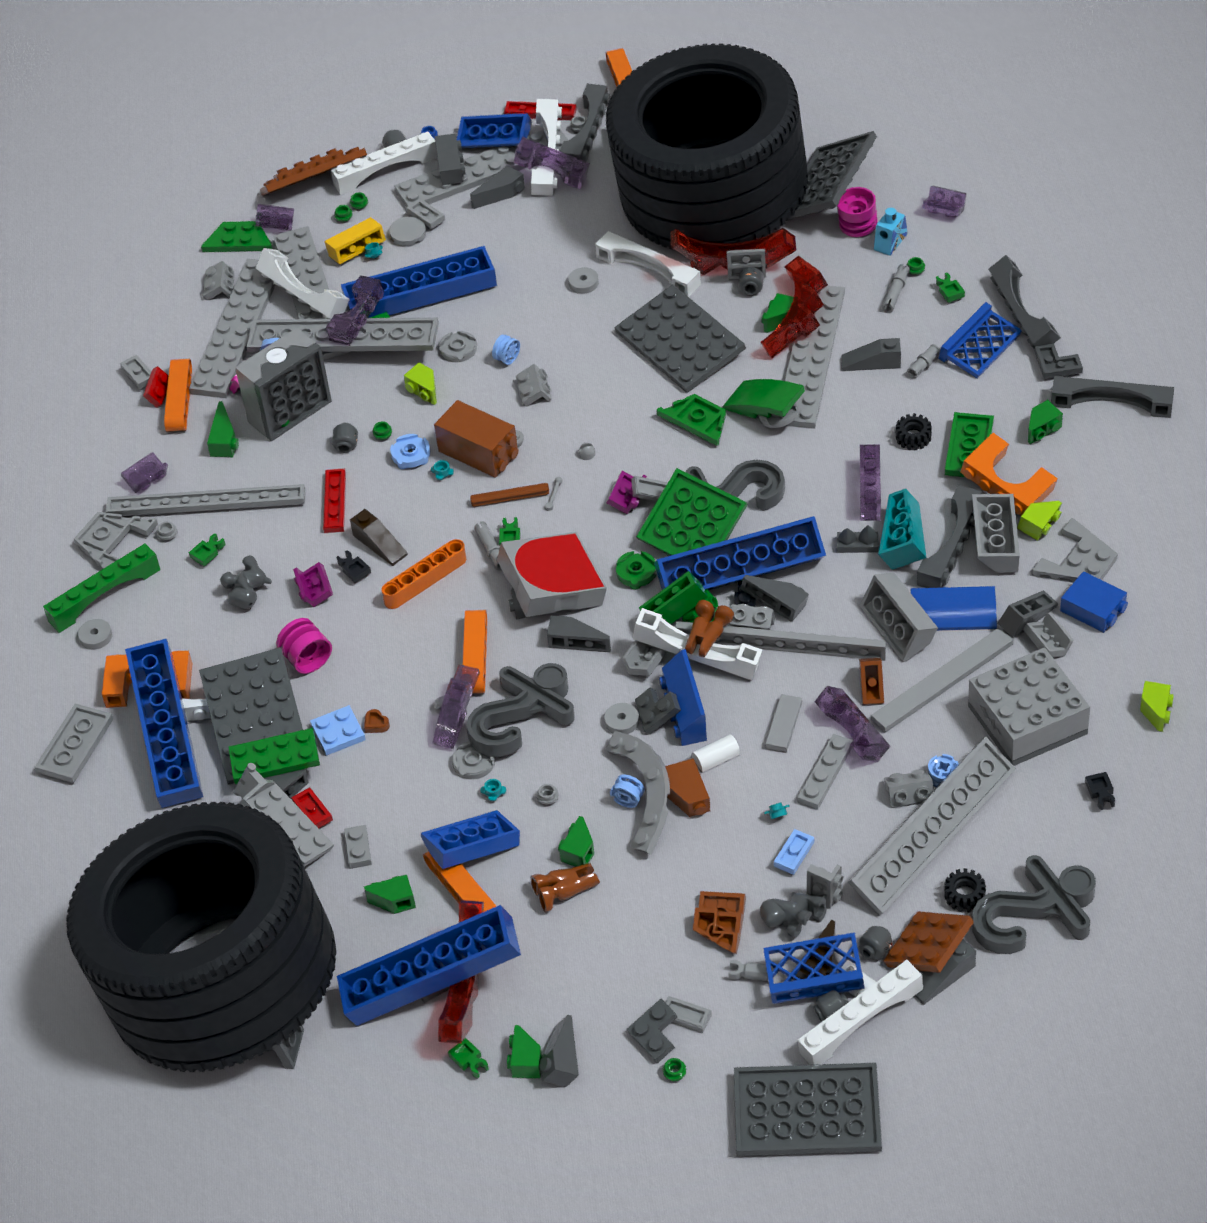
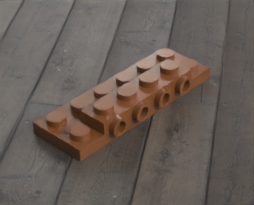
[259,147,367,196]

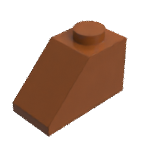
[859,658,884,704]

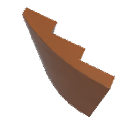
[693,891,746,954]

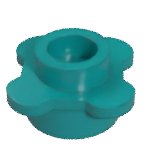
[365,242,383,258]
[431,460,454,480]
[480,779,507,801]
[764,802,790,819]

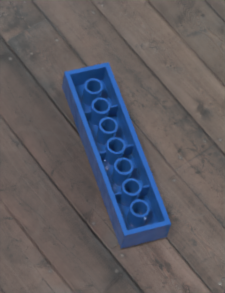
[341,246,497,318]
[654,516,826,590]
[125,638,204,808]
[337,905,521,1026]

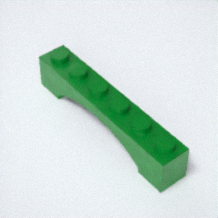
[43,543,161,633]

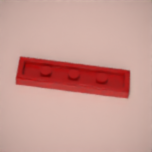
[504,101,577,120]
[323,468,346,533]

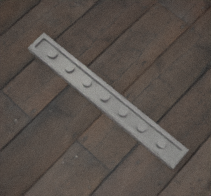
[871,628,1013,733]

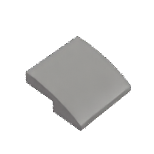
[727,249,766,279]

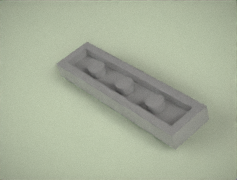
[798,734,853,810]

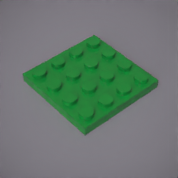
[636,468,748,556]

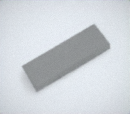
[765,694,802,752]

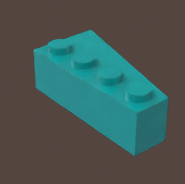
[878,488,927,570]

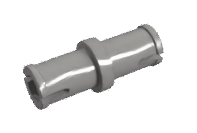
[907,344,940,378]

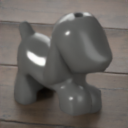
[220,555,272,609]
[760,892,827,937]

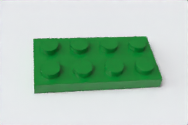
[945,412,994,477]
[229,728,320,785]

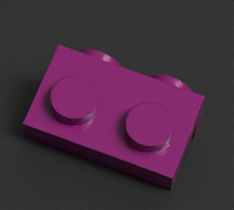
[606,471,647,514]
[293,562,333,607]

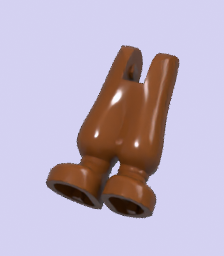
[685,600,734,658]
[530,863,600,913]

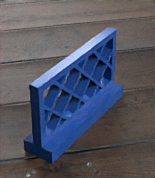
[938,302,1022,379]
[763,932,865,1004]

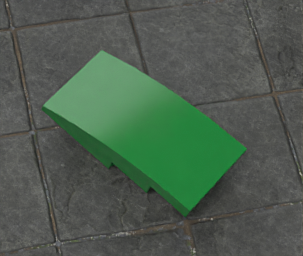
[722,379,805,419]

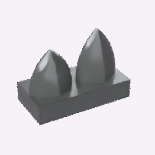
[837,525,878,553]

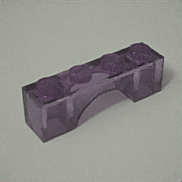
[514,137,590,190]
[326,275,384,346]
[860,444,881,521]
[814,686,890,762]

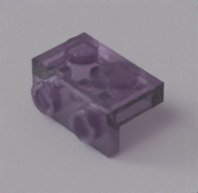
[922,186,966,218]
[255,204,294,230]
[121,452,168,493]

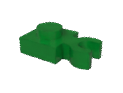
[936,273,965,303]
[499,517,521,546]
[189,534,226,566]
[448,1037,489,1078]

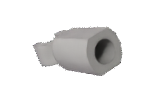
[728,960,768,981]

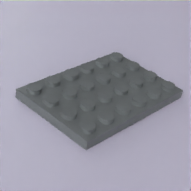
[788,131,877,221]
[614,284,746,393]
[199,647,303,785]
[734,1063,882,1156]

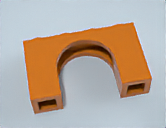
[960,433,1058,516]
[102,650,193,708]

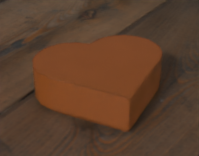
[364,709,390,733]

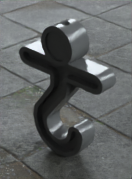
[686,459,785,510]
[467,663,575,757]
[972,855,1096,954]

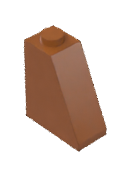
[665,758,711,817]

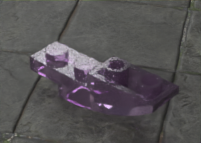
[433,664,480,749]

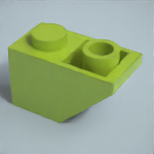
[404,362,437,405]
[1017,501,1062,541]
[1140,681,1174,732]

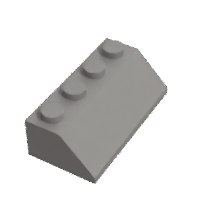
[972,494,1020,573]
[860,572,938,662]

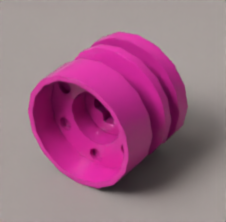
[837,187,878,237]
[276,618,332,674]

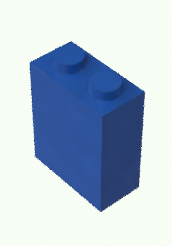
[1060,571,1128,633]

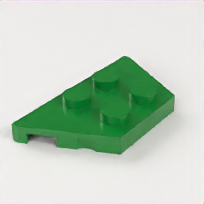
[201,221,272,252]
[656,394,726,446]

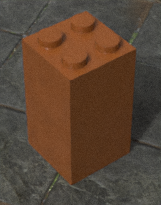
[434,400,519,478]

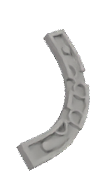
[606,731,670,855]

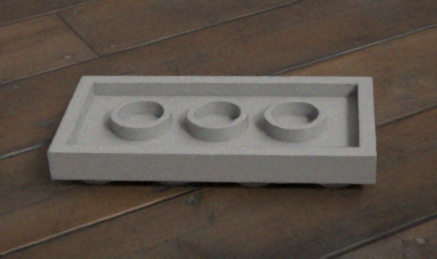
[35,703,113,783]

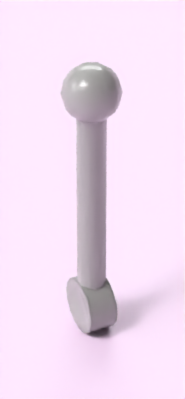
[545,477,562,511]

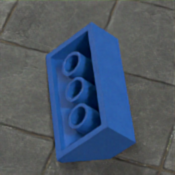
[659,649,707,746]

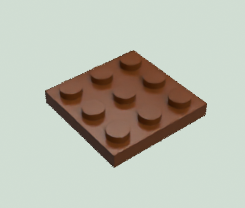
[883,911,974,973]

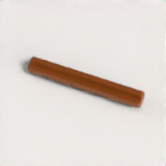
[470,483,549,507]

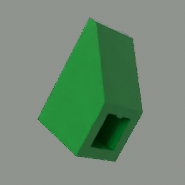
[761,293,799,333]
[1028,400,1063,444]
[558,816,594,867]
[364,874,416,914]
[507,1025,542,1079]

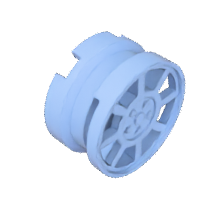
[492,334,520,365]
[928,754,959,788]
[610,774,645,808]

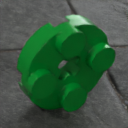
[616,551,657,590]

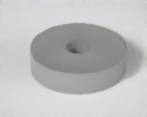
[568,267,599,294]
[78,619,112,649]
[604,703,639,734]

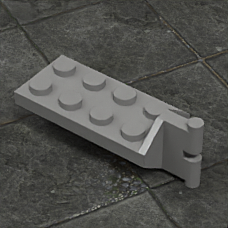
[233,763,334,867]

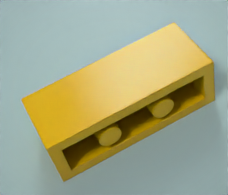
[324,217,386,265]

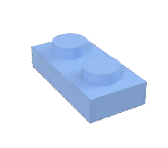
[774,829,814,875]

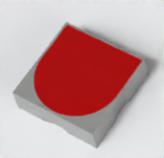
[497,532,607,617]

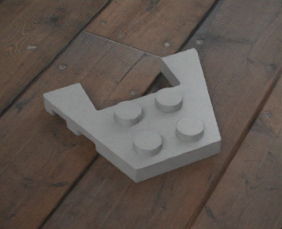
[74,512,158,569]
[1033,518,1118,582]

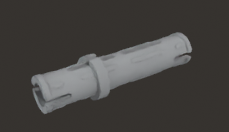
[882,264,910,312]
[474,521,502,571]

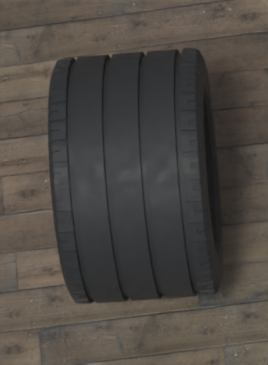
[606,43,808,253]
[66,802,337,1072]

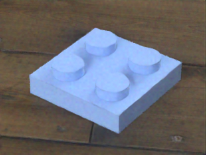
[310,705,366,756]

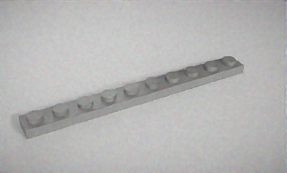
[106,484,305,516]
[675,621,886,661]

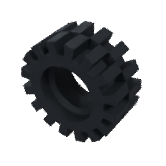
[896,413,932,450]
[944,868,986,912]

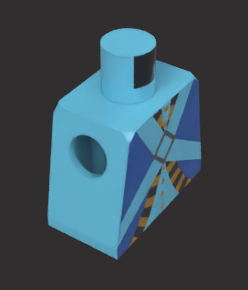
[874,208,907,256]

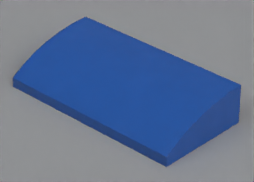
[457,113,532,148]
[910,586,997,631]
[421,810,520,869]

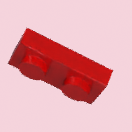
[143,366,169,408]
[291,787,333,828]

